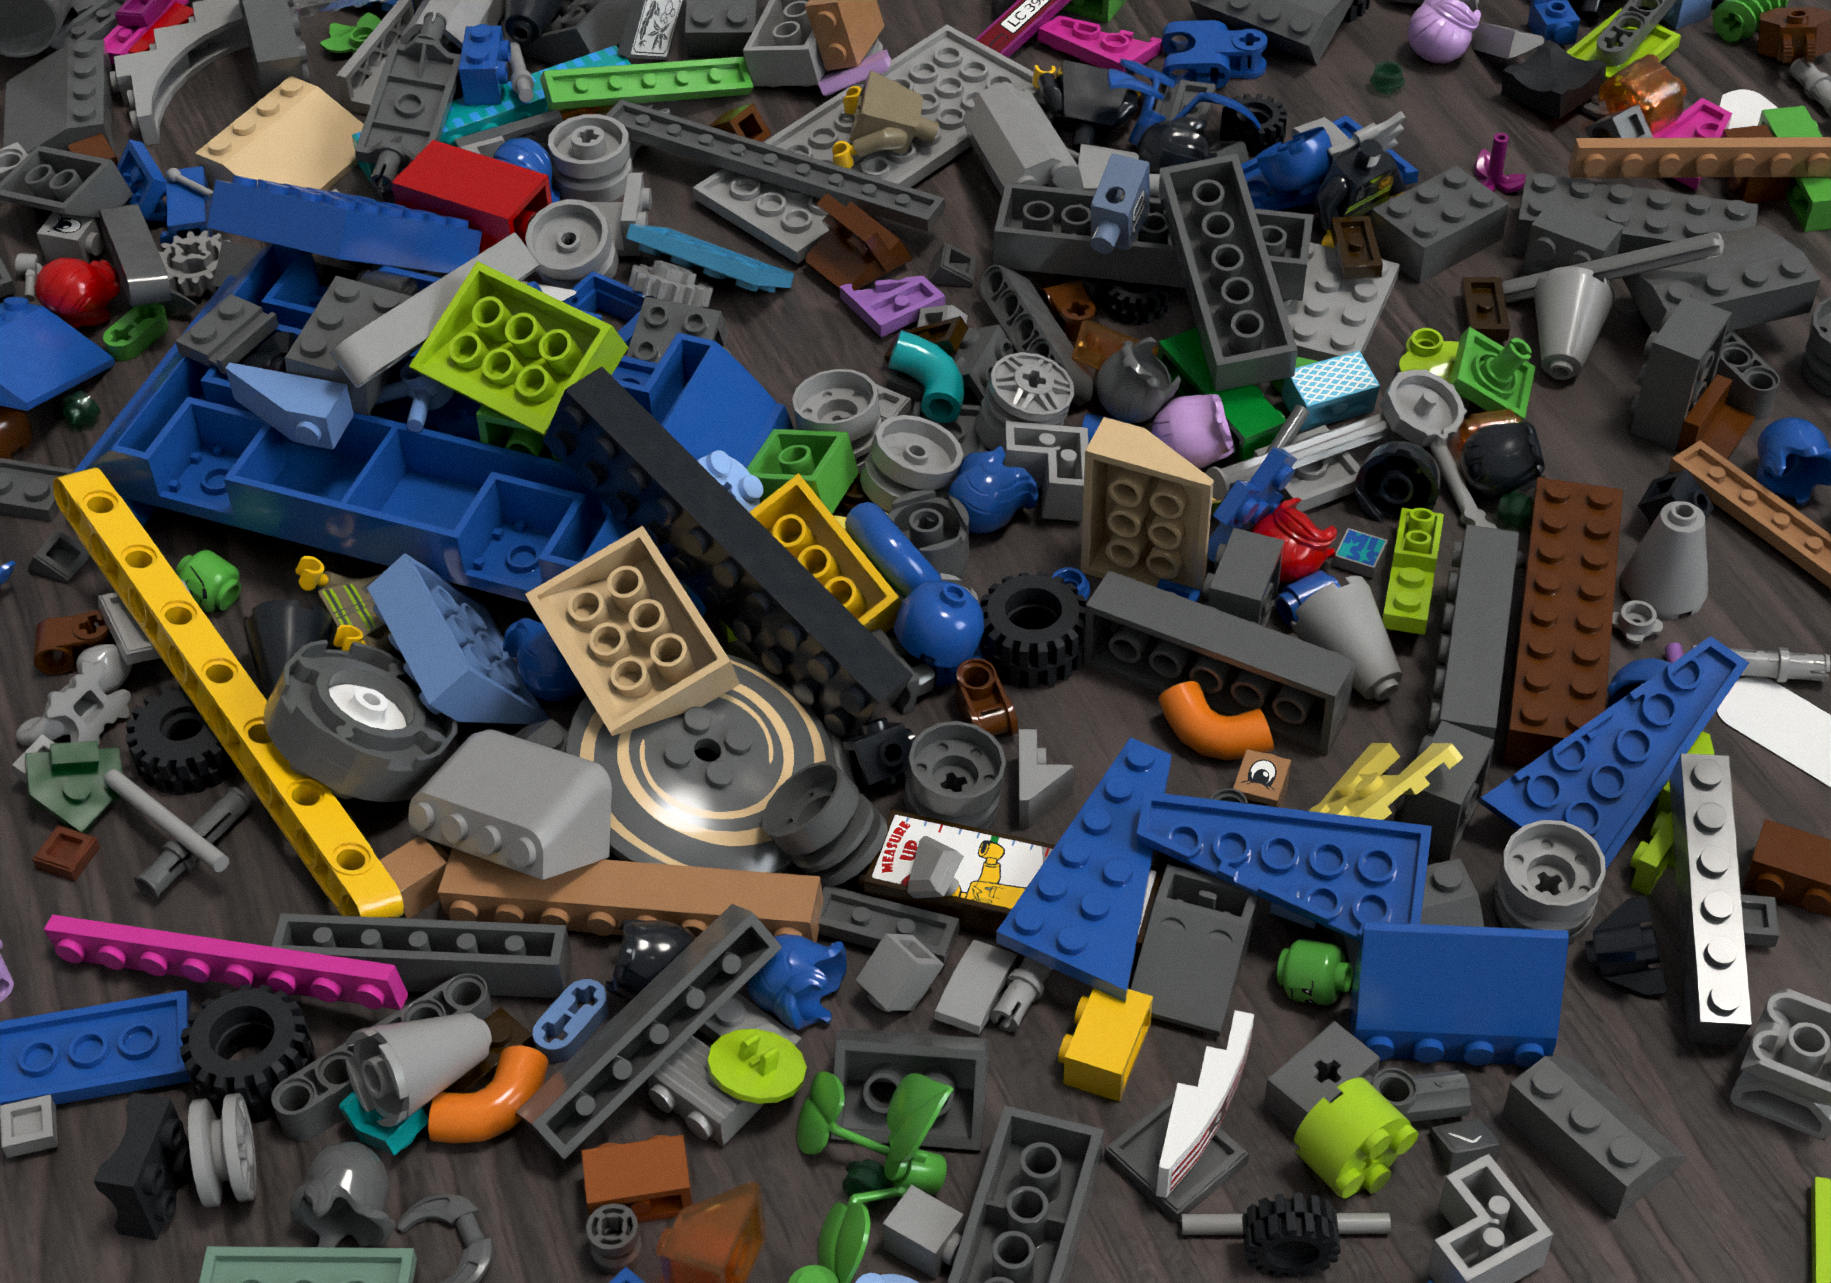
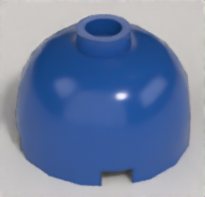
[1256,127,1333,196]
[894,581,984,667]

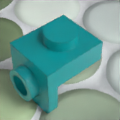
[339,1091,429,1156]

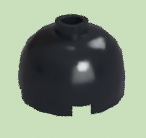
[1355,441,1440,526]

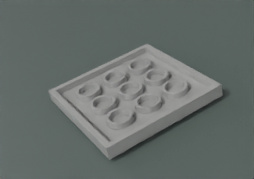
[1283,242,1400,361]

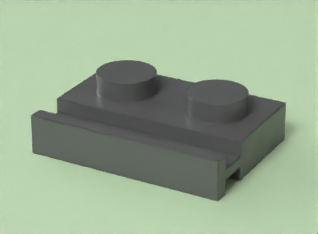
[1154,80,1216,136]
[175,294,279,374]
[0,458,74,522]

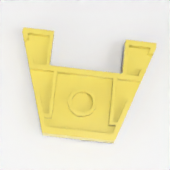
[1309,743,1463,820]

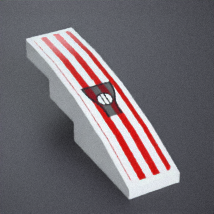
[1156,1010,1254,1198]

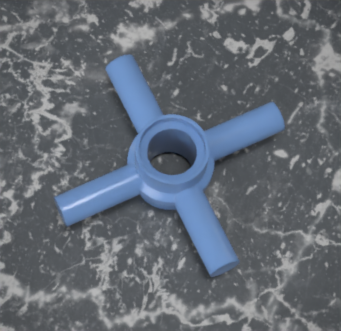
[375,357,454,432]

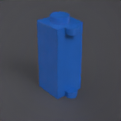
[160,166,213,244]

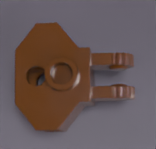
[1757,7,1831,64]

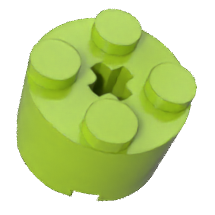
[1294,1077,1419,1198]

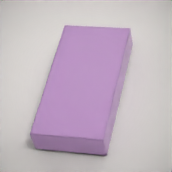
[818,49,891,96]

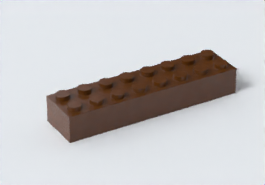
[1502,477,1623,768]

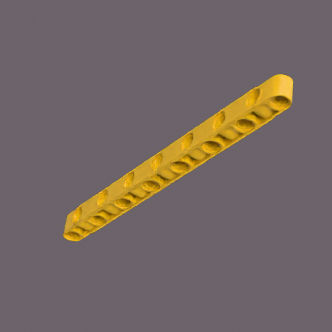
[52,467,404,918]

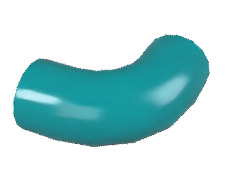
[888,330,964,423]

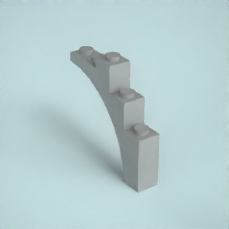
[109,0,249,146]

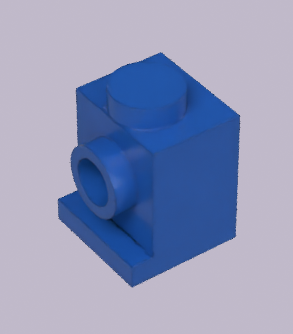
[1527,0,1580,46]

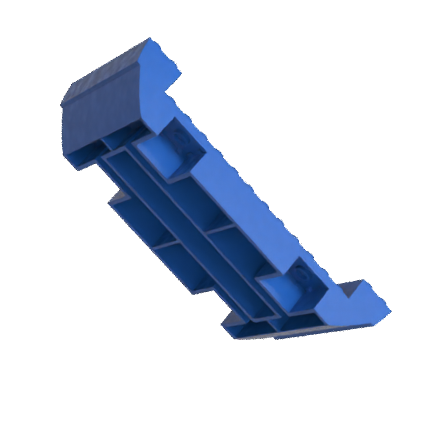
[73,243,794,618]

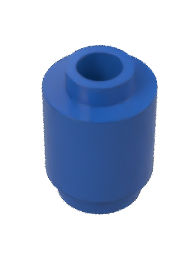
[1275,570,1341,627]

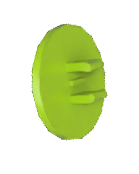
[706,1029,807,1104]

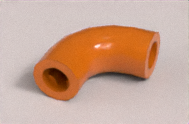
[1158,681,1274,761]
[428,1045,549,1144]

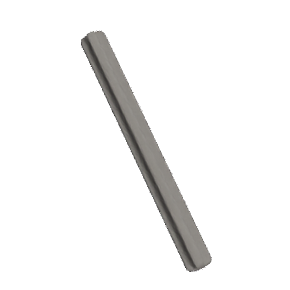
[1502,232,1725,303]

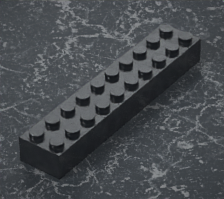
[543,366,913,741]

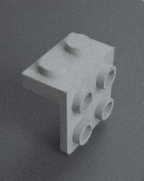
[588,173,652,257]

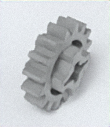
[159,230,231,297]
[628,260,714,308]

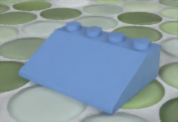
[367,553,549,724]

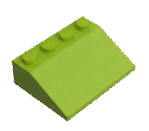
[409,261,629,437]

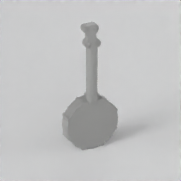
[1379,369,1497,529]

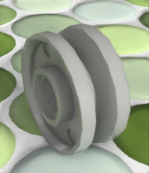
[188,1093,257,1208]

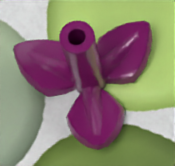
[1474,133,1526,194]

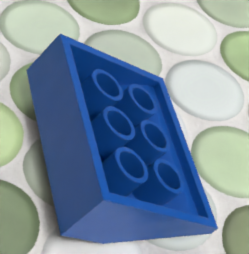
[0,297,115,411]
[1349,922,1569,1068]

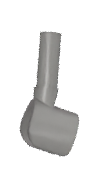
[15,253,42,301]

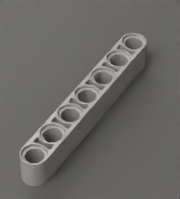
[329,232,541,388]

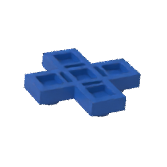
[1207,447,1297,562]

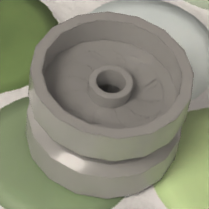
[548,114,633,202]
[525,199,619,290]
[860,415,964,512]

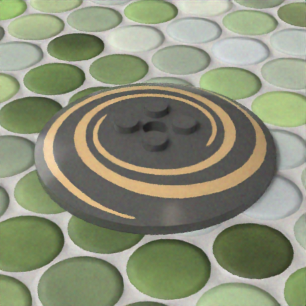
[565,654,837,873]

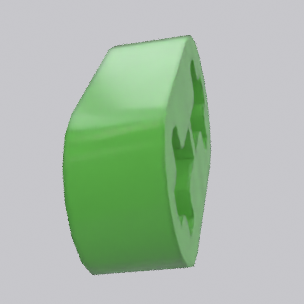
[103,303,169,361]

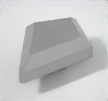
[907,836,964,898]

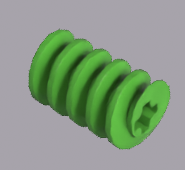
[1712,0,1788,43]

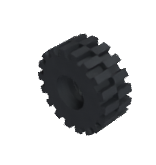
[125,682,237,795]

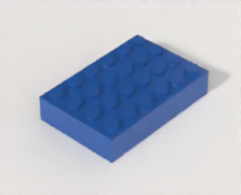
[207,175,483,273]

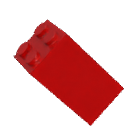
[392,140,552,255]

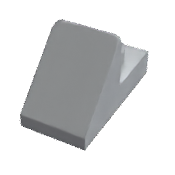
[1019,729,1074,829]

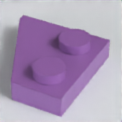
[840,276,945,337]

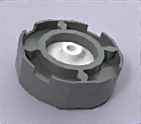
[264,640,457,802]

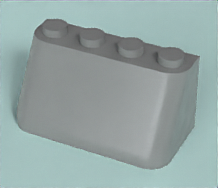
[408,729,612,880]

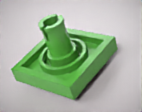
[1450,327,1536,423]

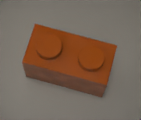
[581,1135,694,1223]

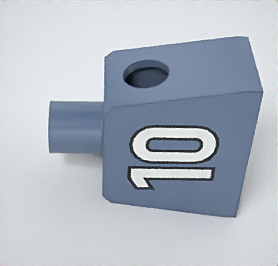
[1090,153,1150,254]

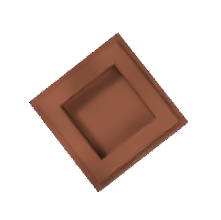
[32,825,100,881]

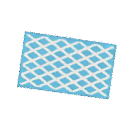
[1281,351,1380,432]

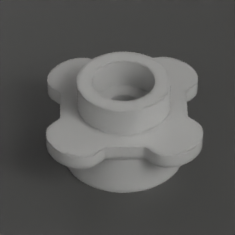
[1612,600,1663,644]

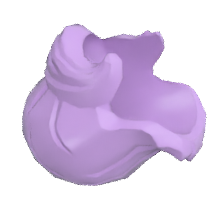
[1407,0,1481,64]
[1151,394,1235,469]

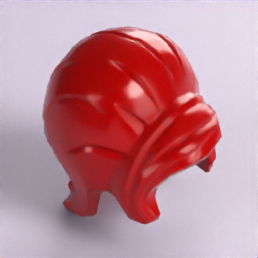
[34,258,120,329]
[1251,497,1338,584]

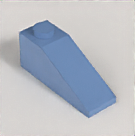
[226,362,354,449]

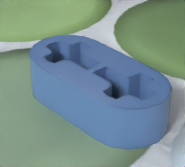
[532,979,609,1063]

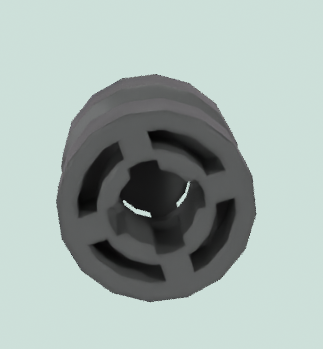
[586,1203,643,1276]

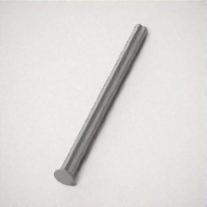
[1205,396,1469,500]

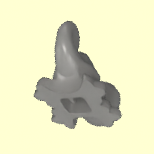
[16,644,133,746]

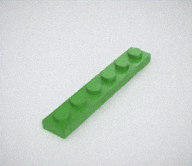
[540,57,754,110]

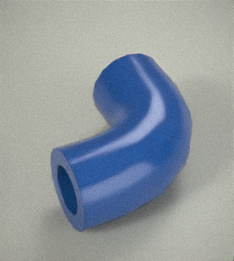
[845,502,942,599]

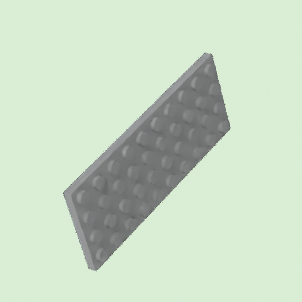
[693,25,1043,264]

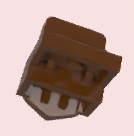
[805,193,913,291]

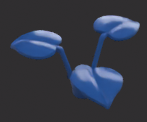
[1107,58,1261,146]

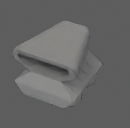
[1730,988,1831,1139]

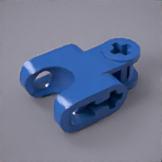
[1162,20,1268,89]

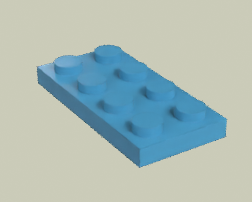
[626,224,795,292]

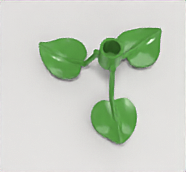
[796,1071,954,1283]

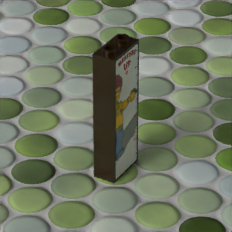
[858,809,1164,970]

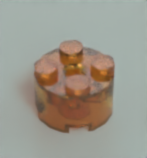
[1598,54,1687,135]

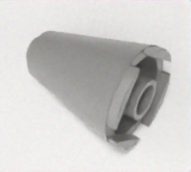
[1534,266,1615,380]
[1620,501,1709,620]
[1290,576,1402,701]
[346,1013,492,1127]

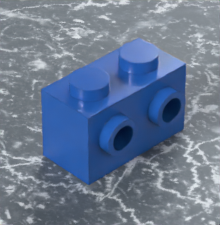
[459,24,511,105]

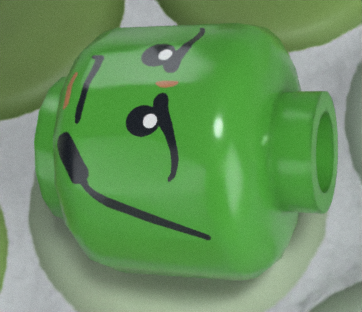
[175,550,242,613]
[1277,939,1353,1006]

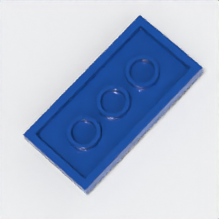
[0,990,191,1106]

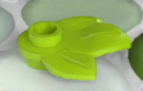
[1399,328,1459,383]

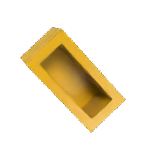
[1058,987,1153,1102]

